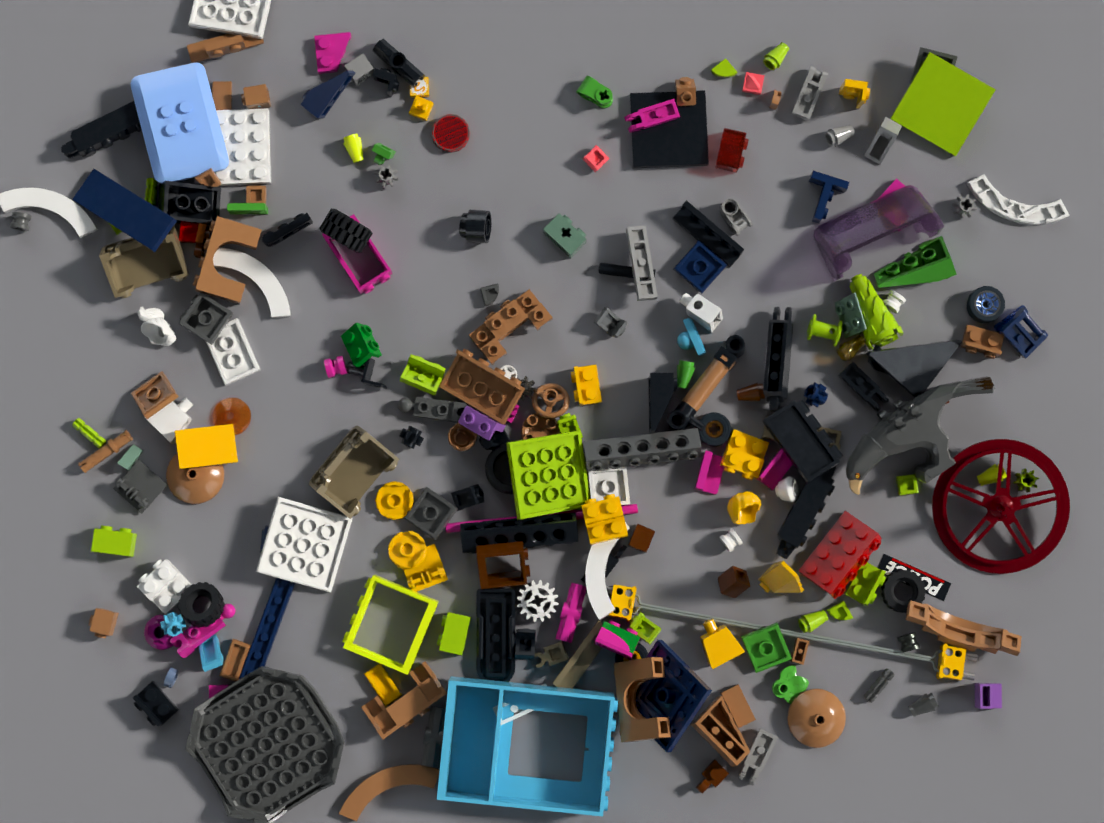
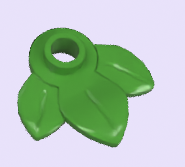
[772,665,809,704]

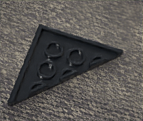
[866,340,962,398]

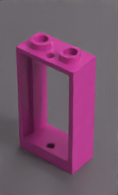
[322,214,393,294]

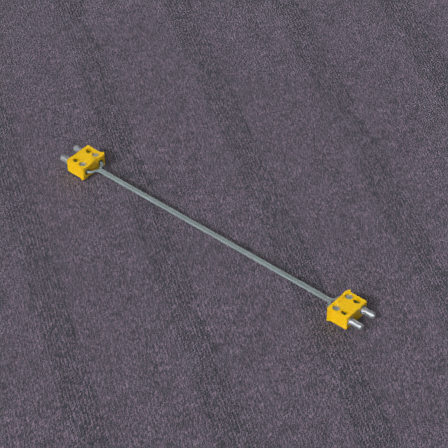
[606,584,978,681]

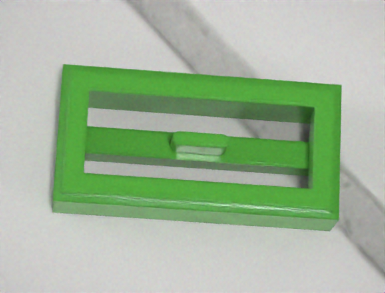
[227,203,268,214]

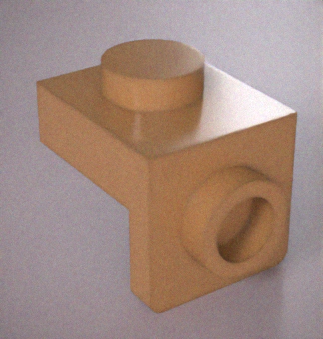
[675,77,696,106]

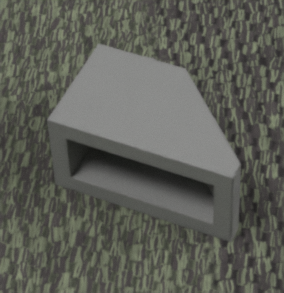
[864,117,902,165]

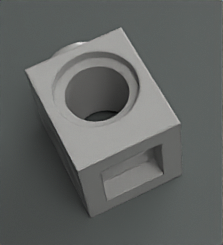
[344,53,374,86]

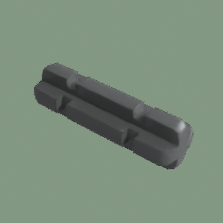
[864,668,895,703]

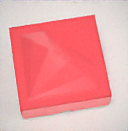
[742,72,765,95]
[582,145,609,172]

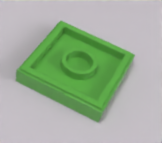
[741,622,792,673]

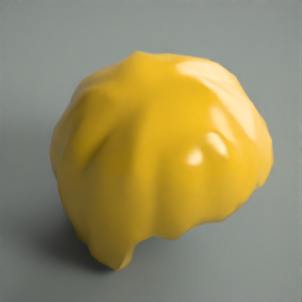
[727,491,761,525]

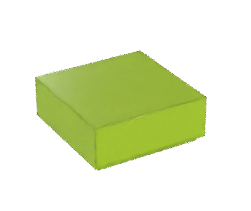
[896,474,919,496]

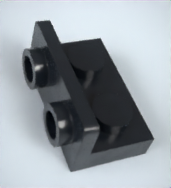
[132,681,179,727]

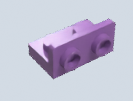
[458,405,506,440]

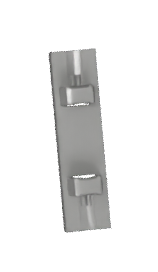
[626,225,658,301]

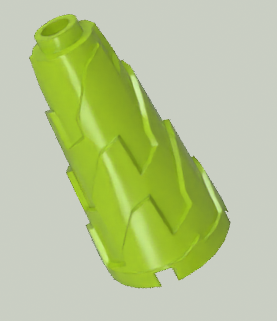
[849,274,904,350]

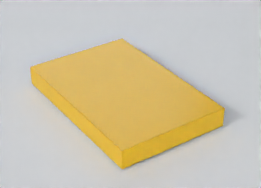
[174,424,238,469]

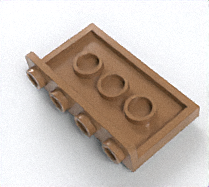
[439,349,525,425]

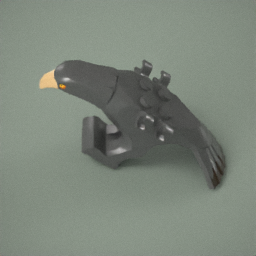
[846,376,995,495]

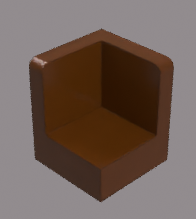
[628,524,655,553]
[718,566,750,598]

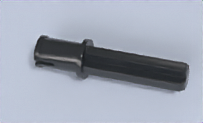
[599,263,656,280]

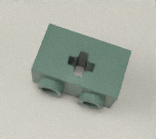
[543,213,586,259]

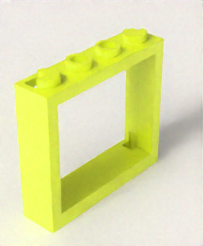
[342,575,439,675]

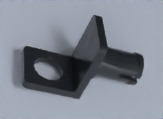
[347,358,387,389]

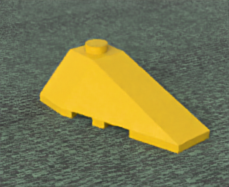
[758,561,804,593]

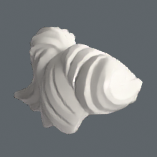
[138,306,177,346]

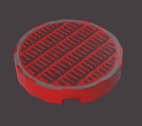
[432,114,470,153]

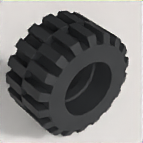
[319,208,373,253]

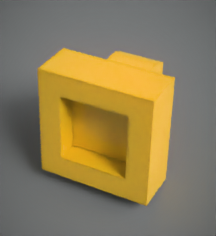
[409,96,434,121]

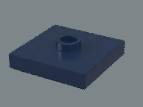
[673,240,727,294]

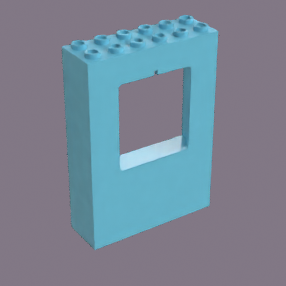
[437,676,618,817]

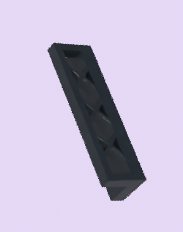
[673,200,745,267]

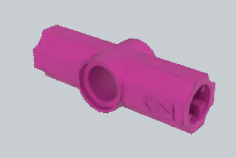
[555,582,587,643]

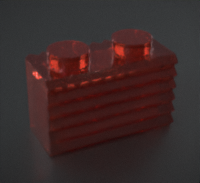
[715,128,749,173]

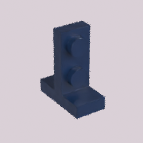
[809,170,849,224]

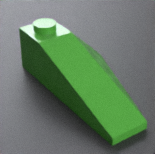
[874,236,957,288]

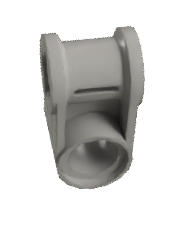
[720,198,753,236]

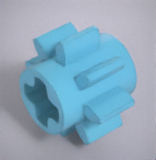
[160,612,186,637]

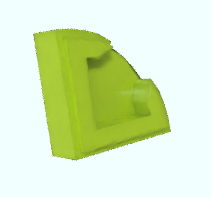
[711,58,738,78]
[826,601,853,620]

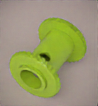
[807,314,842,347]

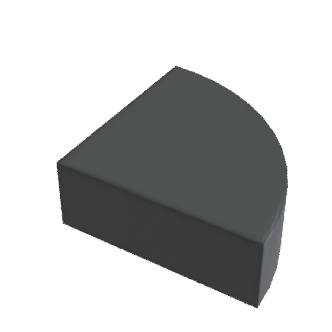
[480,283,499,307]

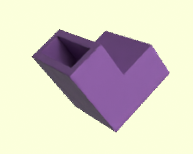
[975,683,1002,709]

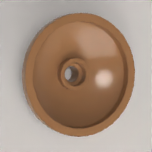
[166,454,224,504]
[787,689,846,748]

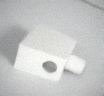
[680,293,723,333]
[147,397,193,444]

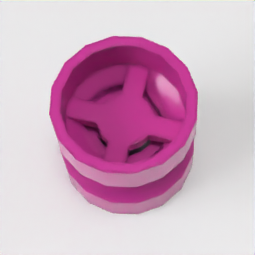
[324,355,347,378]

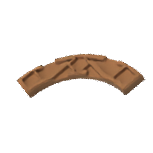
[339,764,440,821]

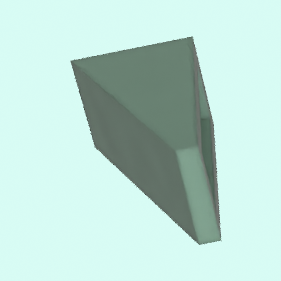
[117,444,143,470]

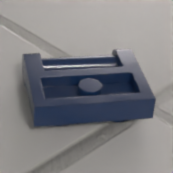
[1000,307,1048,359]

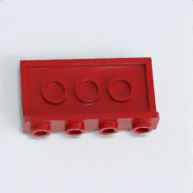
[798,511,882,599]

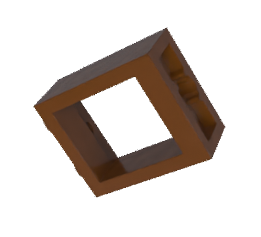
[476,541,530,589]

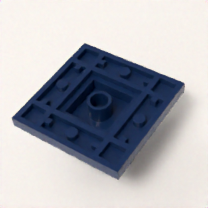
[636,640,712,752]

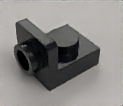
[451,484,484,511]

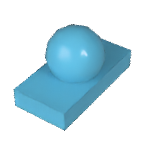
[677,318,707,356]
[199,634,223,672]

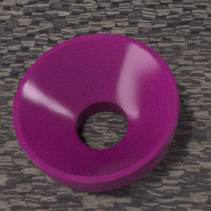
[144,615,174,650]

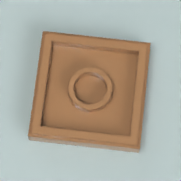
[131,371,179,419]

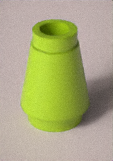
[763,42,789,70]
[798,610,828,633]

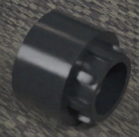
[459,209,492,243]

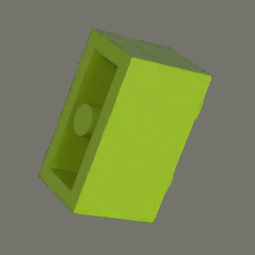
[91,525,137,557]
[437,612,471,655]

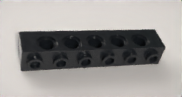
[460,512,578,554]

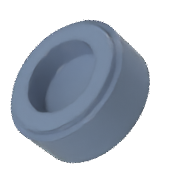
[163,667,179,688]

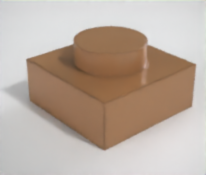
[246,186,267,204]

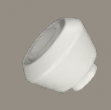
[775,476,799,502]

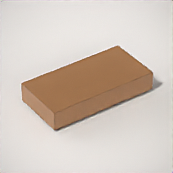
[212,81,232,110]
[219,639,251,682]
[721,684,756,728]

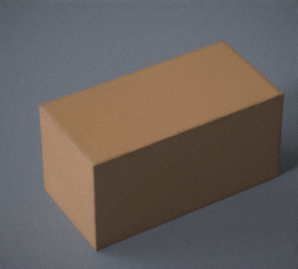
[790,638,809,665]

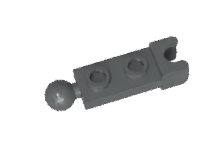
[398,397,468,423]

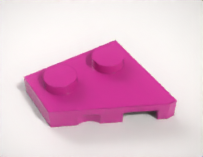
[314,32,351,74]

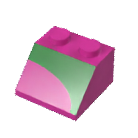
[595,620,640,660]

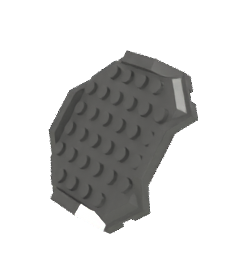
[185,666,345,823]

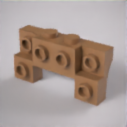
[469,289,553,365]
[361,661,447,739]

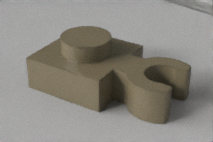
[535,641,569,668]

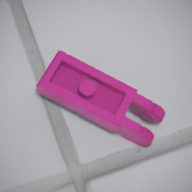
[624,99,680,133]

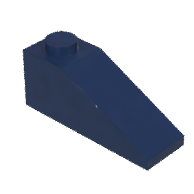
[300,70,356,119]

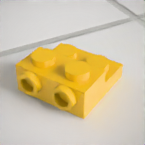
[720,429,769,481]
[581,494,628,545]

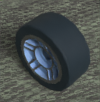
[967,286,1005,323]

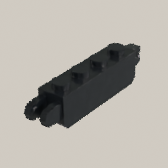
[61,101,142,158]
[763,307,793,412]
[776,466,836,559]

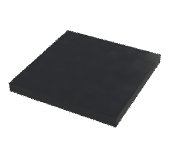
[630,90,709,168]

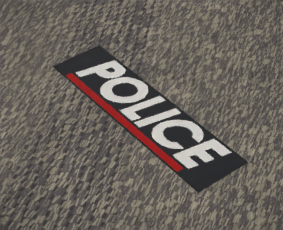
[878,554,951,601]

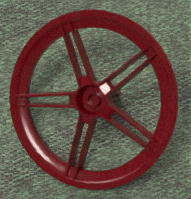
[932,439,1070,574]

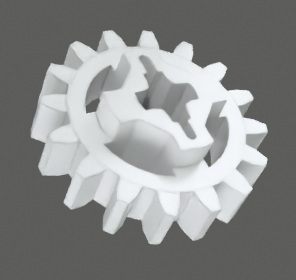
[517,580,559,622]

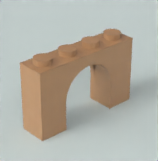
[193,216,262,304]
[614,657,671,742]

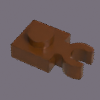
[193,223,212,258]

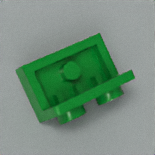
[341,323,382,367]

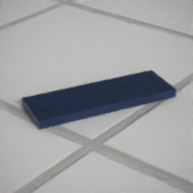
[72,169,177,252]

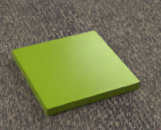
[890,52,996,156]
[506,430,590,520]

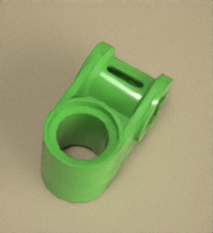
[576,76,613,109]

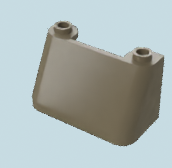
[99,226,189,299]
[309,425,399,519]

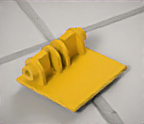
[403,544,448,592]

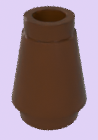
[736,382,765,401]

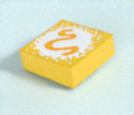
[410,77,429,98]

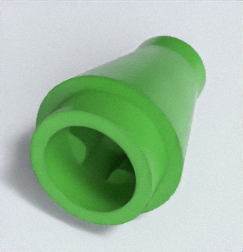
[677,360,695,389]

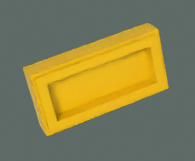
[364,663,402,706]

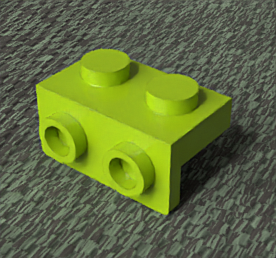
[400,354,446,396]

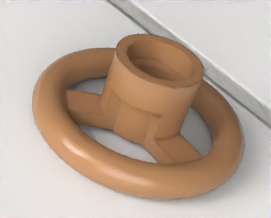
[532,383,570,418]

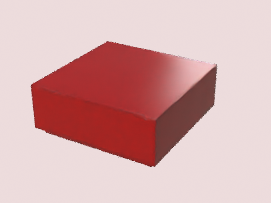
[179,223,199,243]

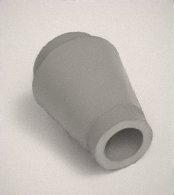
[825,125,855,147]

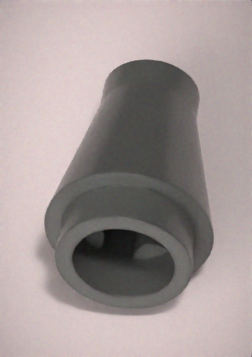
[908,693,939,717]

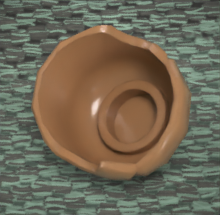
[448,423,477,451]

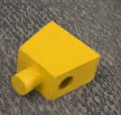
[700,619,745,669]

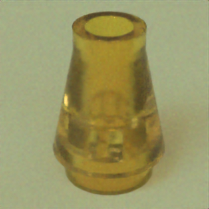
[837,335,866,361]

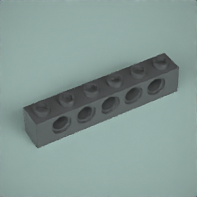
[583,428,702,471]

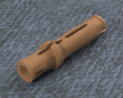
[78,430,133,473]

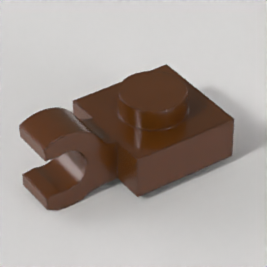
[695,759,729,794]

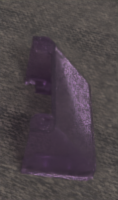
[813,185,944,281]

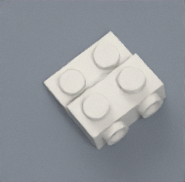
[137,559,192,614]

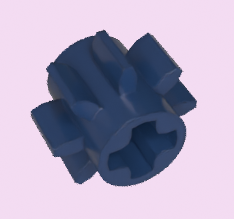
[804,382,828,407]

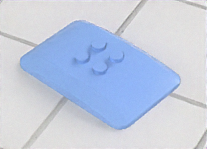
[131,63,229,184]

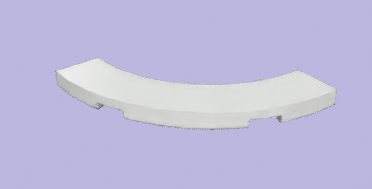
[966,174,1070,225]
[0,188,98,238]
[213,248,291,318]
[585,522,630,621]

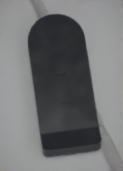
[476,589,516,682]

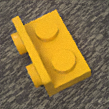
[839,79,870,109]
[570,365,602,406]

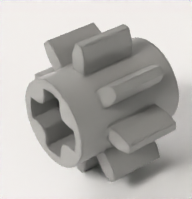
[375,164,398,188]
[952,194,977,219]

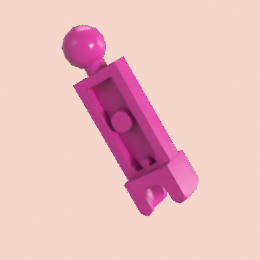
[170,603,236,658]

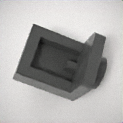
[594,307,628,338]

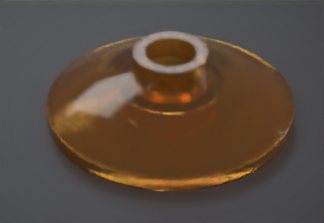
[213,398,251,435]

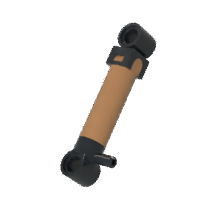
[667,335,745,431]

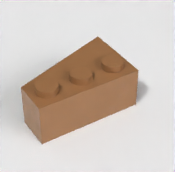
[691,696,750,767]

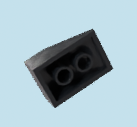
[158,181,221,225]
[648,373,677,434]

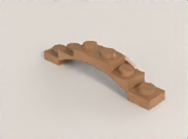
[906,600,1022,656]

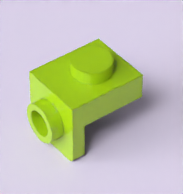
[557,413,583,438]
[629,612,661,645]

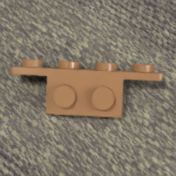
[187,34,264,63]

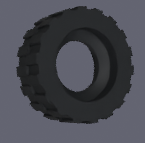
[881,570,926,613]
[178,582,225,627]

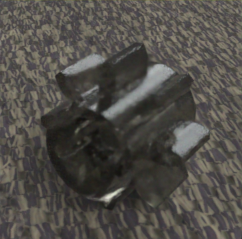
[517,376,537,401]

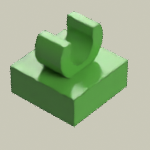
[372,143,396,165]

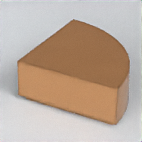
[769,90,782,110]
[195,168,221,187]

